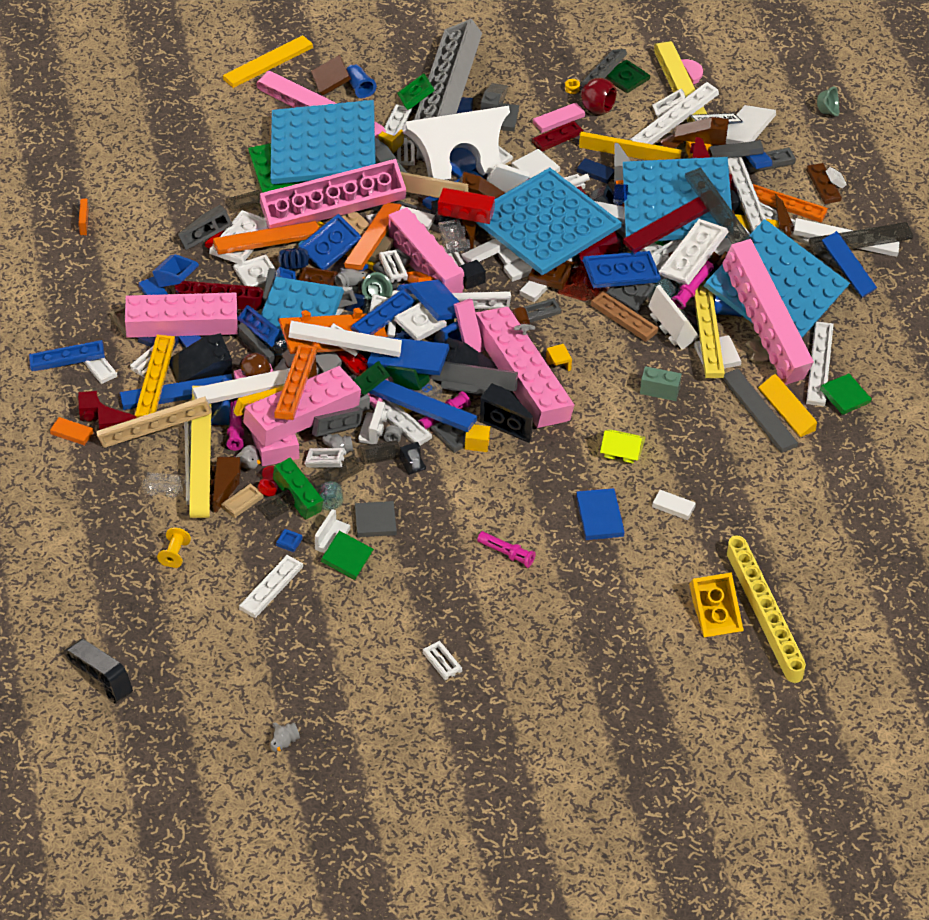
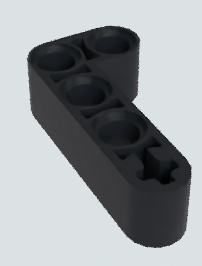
[64,638,133,704]

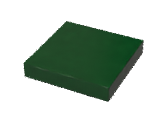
[605,59,650,93]

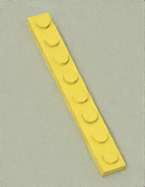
[694,273,725,378]

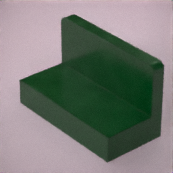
[352,361,390,397]
[385,366,430,391]

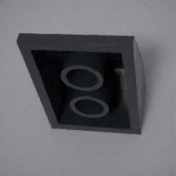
[169,333,233,383]
[445,337,498,388]
[480,383,533,443]

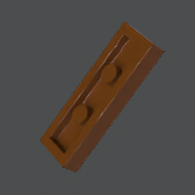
[806,163,842,204]

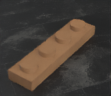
[591,292,658,342]

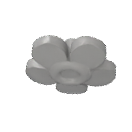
[514,324,535,335]

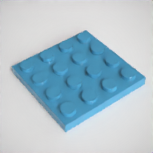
[254,277,344,353]

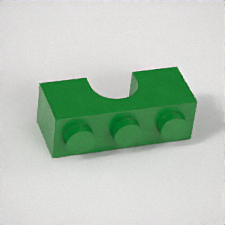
[272,457,324,520]

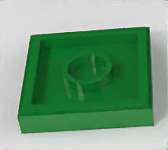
[397,74,435,110]
[820,373,872,415]
[320,530,374,580]

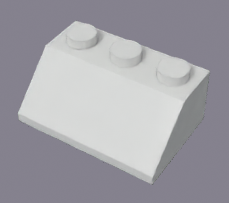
[648,285,699,349]

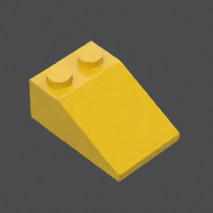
[689,572,744,638]

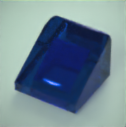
[613,184,628,206]

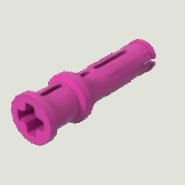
[671,261,714,309]
[418,391,471,430]
[227,400,244,451]
[477,531,536,568]

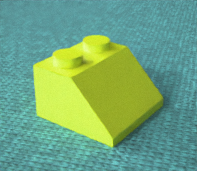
[600,429,645,463]

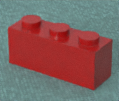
[438,187,495,224]

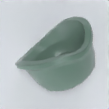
[817,86,840,116]
[362,272,393,301]

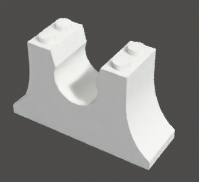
[402,106,510,181]

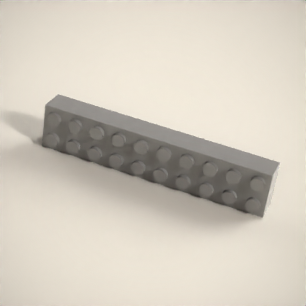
[409,19,482,148]

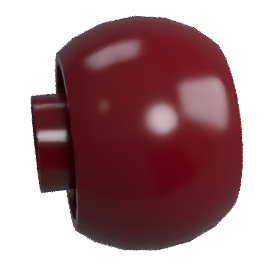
[581,78,617,115]

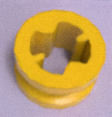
[565,79,580,94]

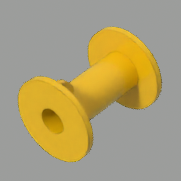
[157,528,191,568]

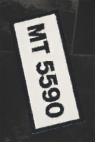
[690,113,743,123]

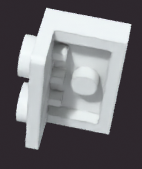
[358,401,388,445]

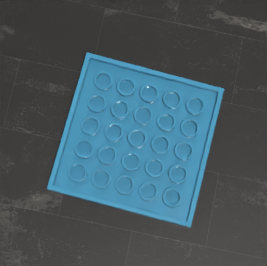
[271,100,376,184]
[623,157,734,241]
[474,167,622,275]
[704,219,850,338]

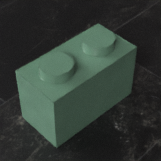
[640,366,682,401]

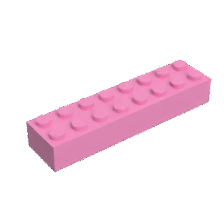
[260,159,406,229]
[723,239,814,385]
[476,306,574,428]

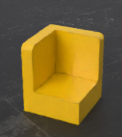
[378,130,404,154]
[546,344,572,371]
[465,424,491,452]

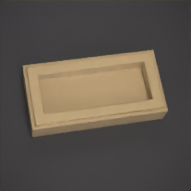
[221,483,264,518]

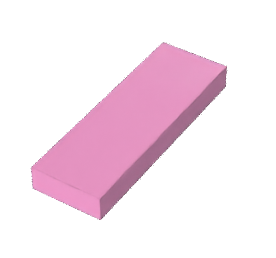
[533,103,585,133]
[453,298,484,352]

